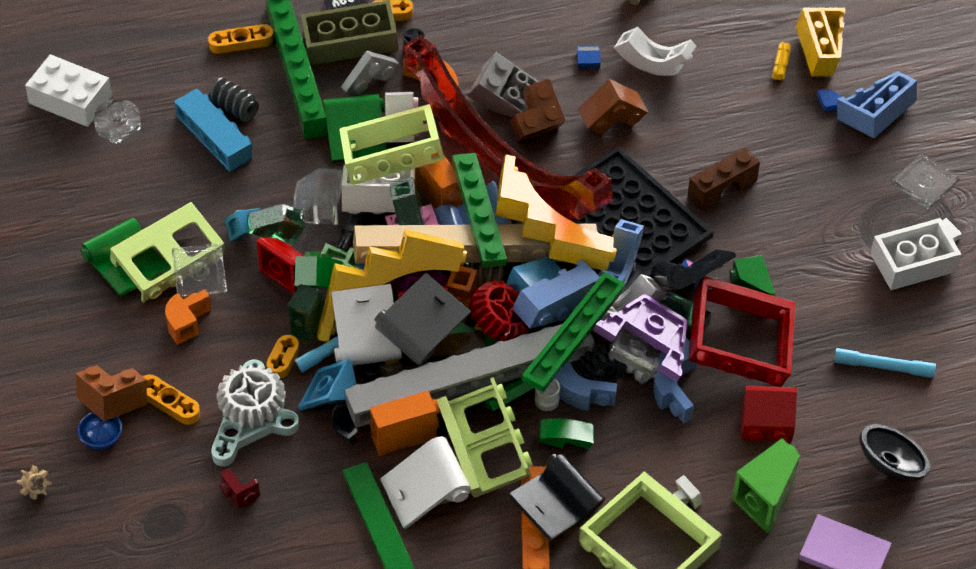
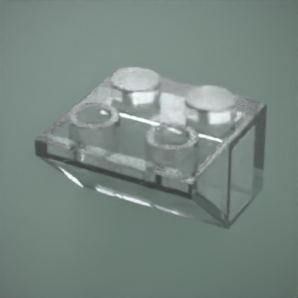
[290,168,343,225]

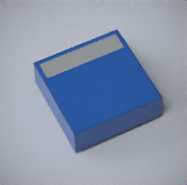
[577,46,601,69]

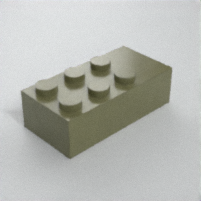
[301,0,399,66]

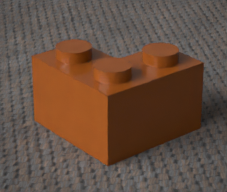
[510,78,566,142]
[578,79,648,135]
[76,365,147,422]

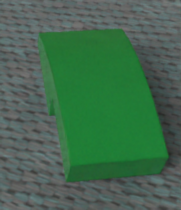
[539,419,594,449]

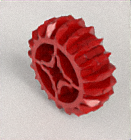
[469,279,530,342]

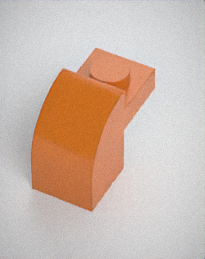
[446,266,478,324]
[165,289,211,345]

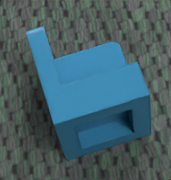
[224,208,266,242]

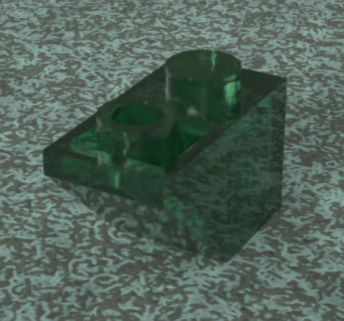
[390,177,425,225]
[247,204,305,245]

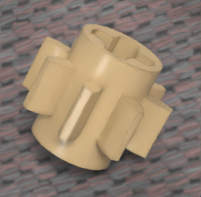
[17,466,52,499]

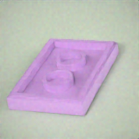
[799,514,891,569]

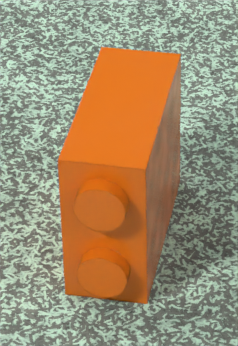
[415,152,462,209]
[370,391,440,456]

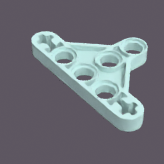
[211,360,299,466]

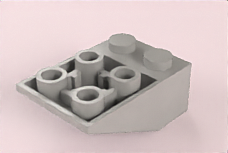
[467,52,539,117]

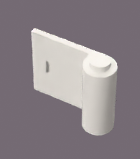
[331,284,401,366]
[380,437,471,529]

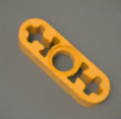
[208,24,274,54]
[143,375,200,425]

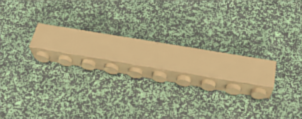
[353,224,598,264]

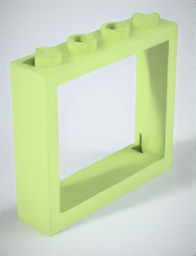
[340,104,445,185]
[579,472,722,569]

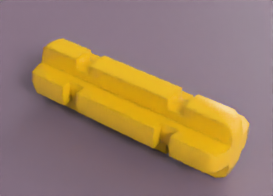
[772,42,791,81]

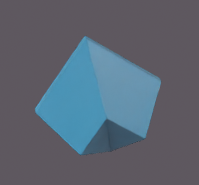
[297,359,356,410]

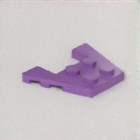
[593,294,687,382]

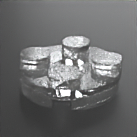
[94,100,141,143]

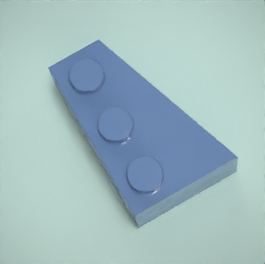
[837,71,917,138]
[512,259,600,328]

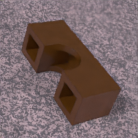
[688,147,760,211]

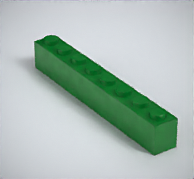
[265,0,327,140]

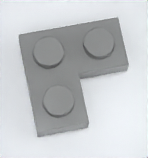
[341,51,399,96]

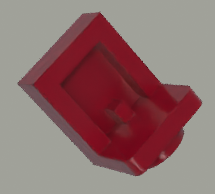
[219,468,260,508]

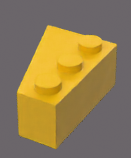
[796,8,845,76]

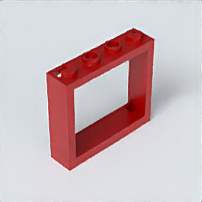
[688,276,795,387]

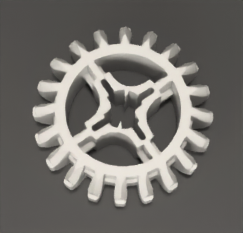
[217,363,286,428]

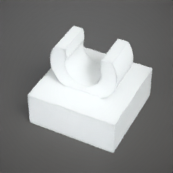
[673,475,703,509]

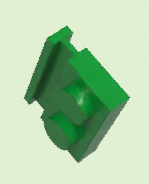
[478,377,534,411]

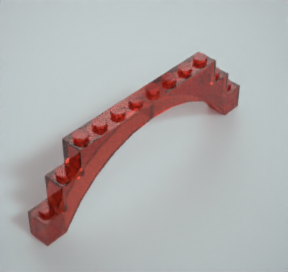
[402,35,613,221]

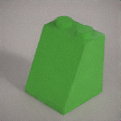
[732,439,800,534]

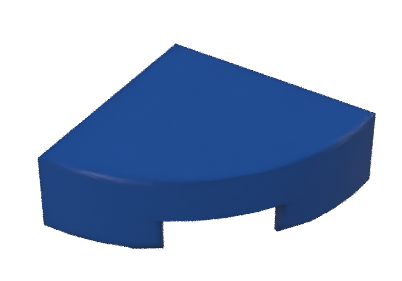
[817,90,842,112]

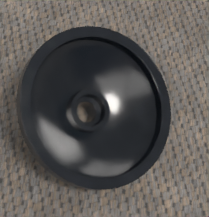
[859,424,930,481]

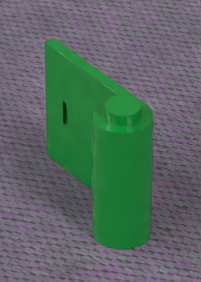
[323,94,387,162]
[80,217,170,297]

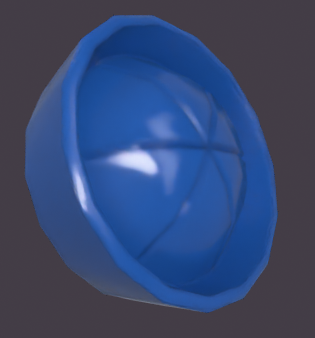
[78,412,122,451]

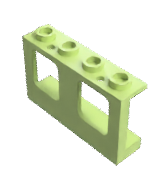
[110,202,224,303]
[436,377,533,498]

